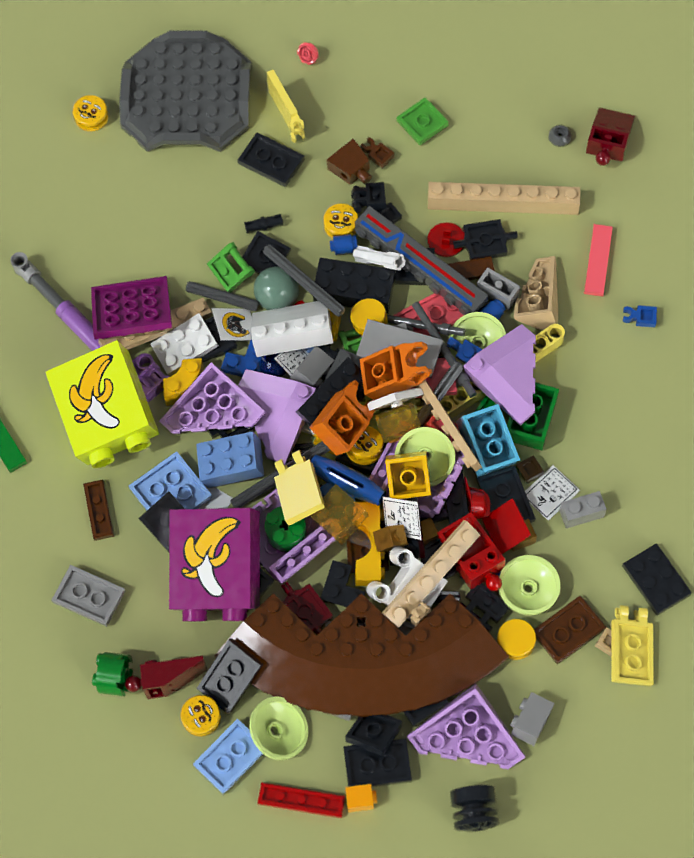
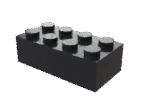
[313,257,395,314]

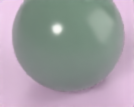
[254,266,299,310]

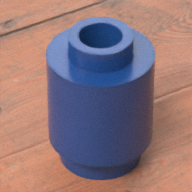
[330,234,357,255]
[479,299,506,320]

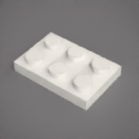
[150,313,219,376]

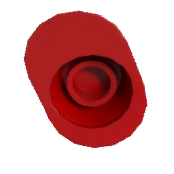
[464,476,490,519]

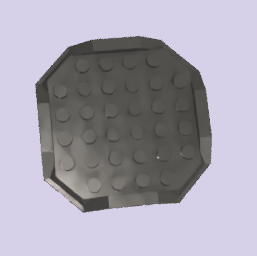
[119,31,252,152]

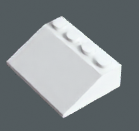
[251,301,334,357]

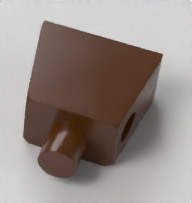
[327,139,372,184]

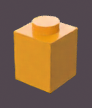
[345,784,377,813]

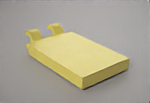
[267,70,305,143]
[274,450,325,526]
[611,605,654,686]

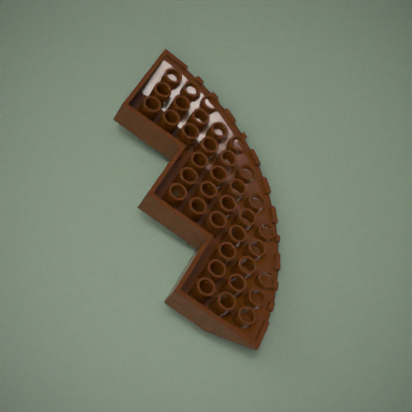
[214,593,509,717]

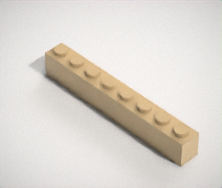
[428,182,580,215]

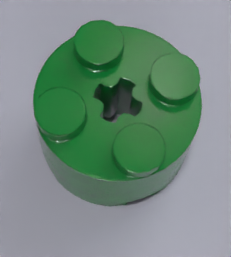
[265,506,307,552]
[92,652,133,697]

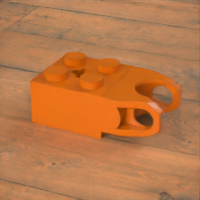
[360,341,432,400]
[309,380,374,456]

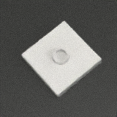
[367,387,424,411]

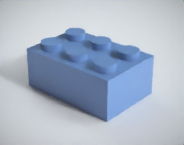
[196,431,264,488]

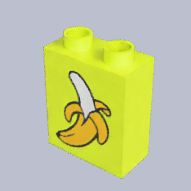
[45,340,159,468]

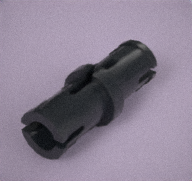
[244,214,283,234]

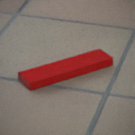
[257,782,345,819]

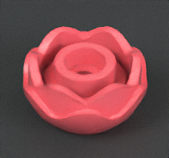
[297,42,318,65]

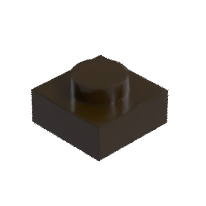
[516,455,544,483]

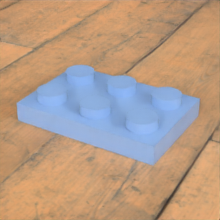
[193,719,263,795]

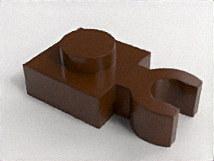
[361,137,395,169]

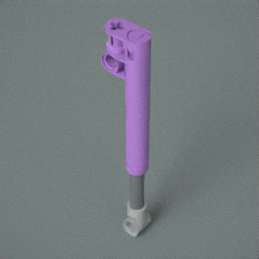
[10,252,170,402]

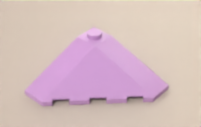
[463,324,536,425]
[159,362,266,434]
[238,369,316,465]
[407,684,525,769]

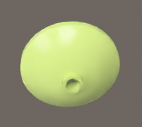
[448,312,506,366]
[395,427,455,486]
[499,555,561,615]
[250,697,308,760]

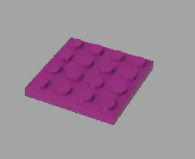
[91,276,172,340]

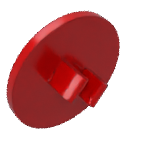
[427,222,464,257]

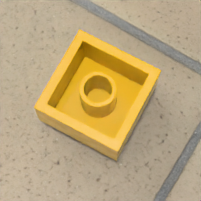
[385,451,431,499]

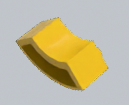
[163,358,204,406]

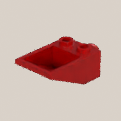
[437,512,506,591]

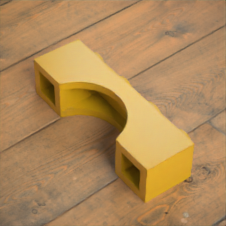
[354,502,385,586]

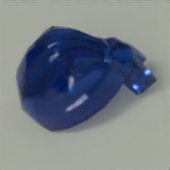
[259,353,286,377]

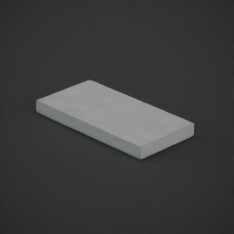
[356,319,443,378]

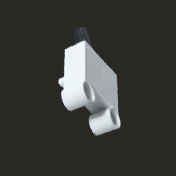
[367,546,460,622]

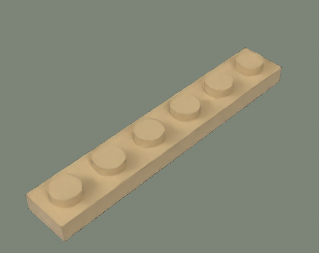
[98,298,212,350]
[415,380,482,471]
[382,520,480,628]

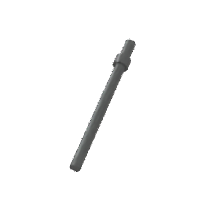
[412,301,477,398]
[387,315,466,336]

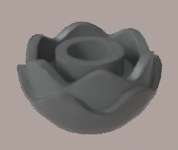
[548,125,572,147]

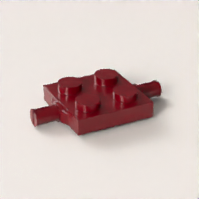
[281,582,333,635]

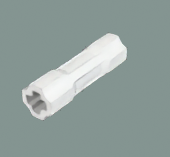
[353,246,406,271]

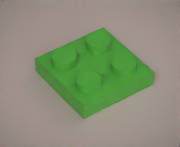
[397,97,449,145]

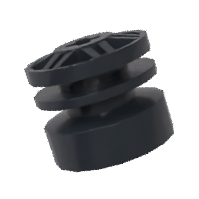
[450,785,499,832]

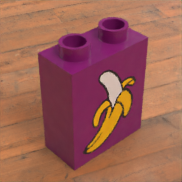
[169,508,260,622]

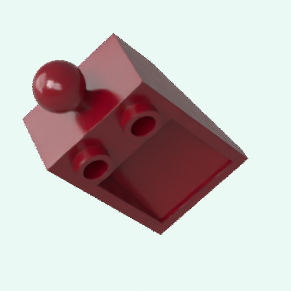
[586,107,635,166]
[125,655,207,699]

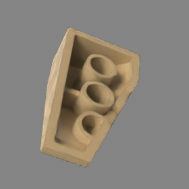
[514,256,558,330]

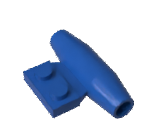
[311,455,386,525]

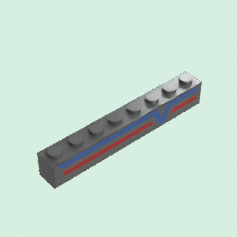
[355,206,488,315]

